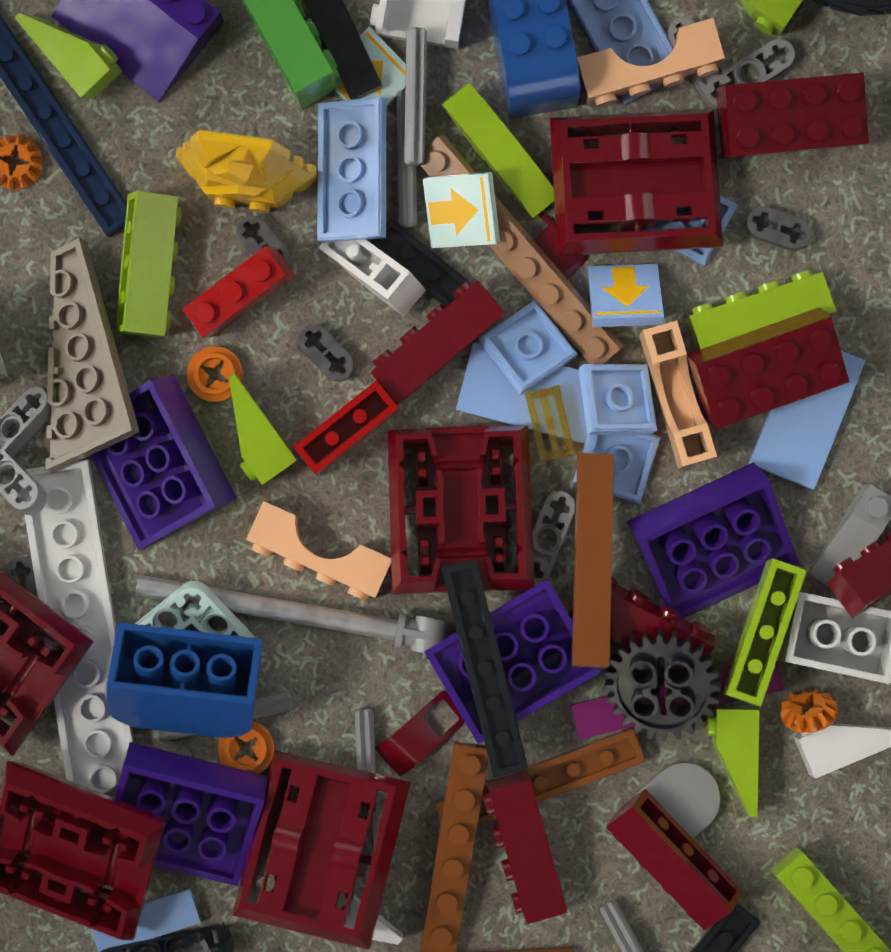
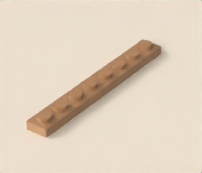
[420,134,624,364]

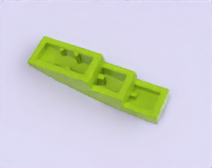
[441,82,554,218]

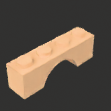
[577,18,725,107]
[639,320,717,468]
[246,501,391,601]

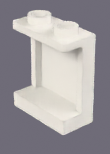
[370,0,466,49]

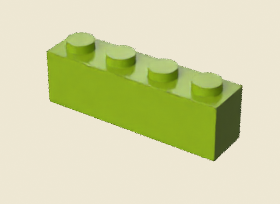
[115,190,181,338]
[686,269,837,351]
[722,558,807,707]
[770,847,891,952]

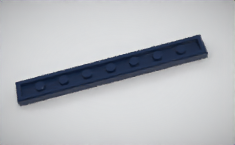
[0,15,127,238]

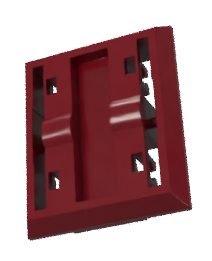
[550,110,723,256]
[387,425,535,595]
[0,570,95,756]
[232,750,411,950]
[0,761,166,941]

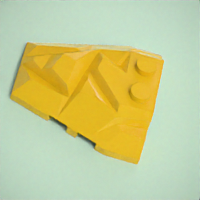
[176,130,318,213]

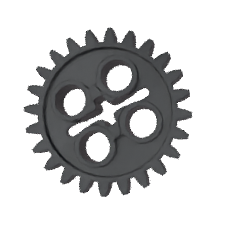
[604,628,721,741]

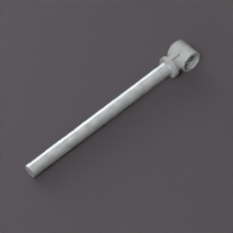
[136,575,450,653]

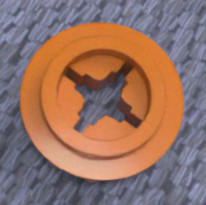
[0,134,44,190]
[187,346,243,403]
[780,688,838,733]
[218,721,274,774]

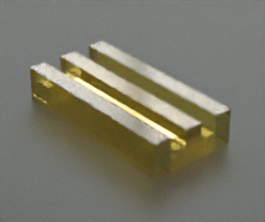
[524,385,575,462]

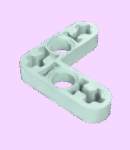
[134,580,255,638]

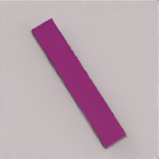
[570,661,784,740]

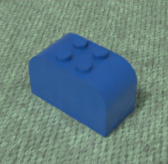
[487,0,580,119]
[106,622,263,738]

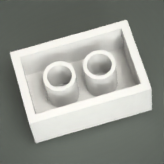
[778,592,891,684]

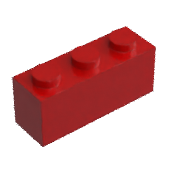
[182,246,296,338]
[293,380,399,476]

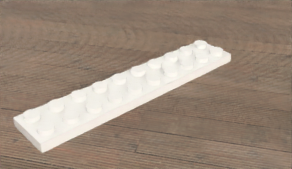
[21,459,135,798]

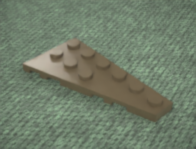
[45,238,139,472]

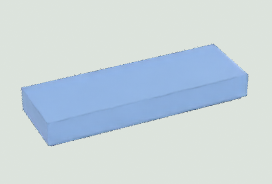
[91,887,202,952]

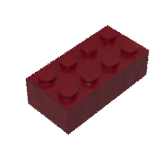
[716,72,869,159]
[687,307,850,430]

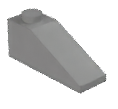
[808,484,891,586]

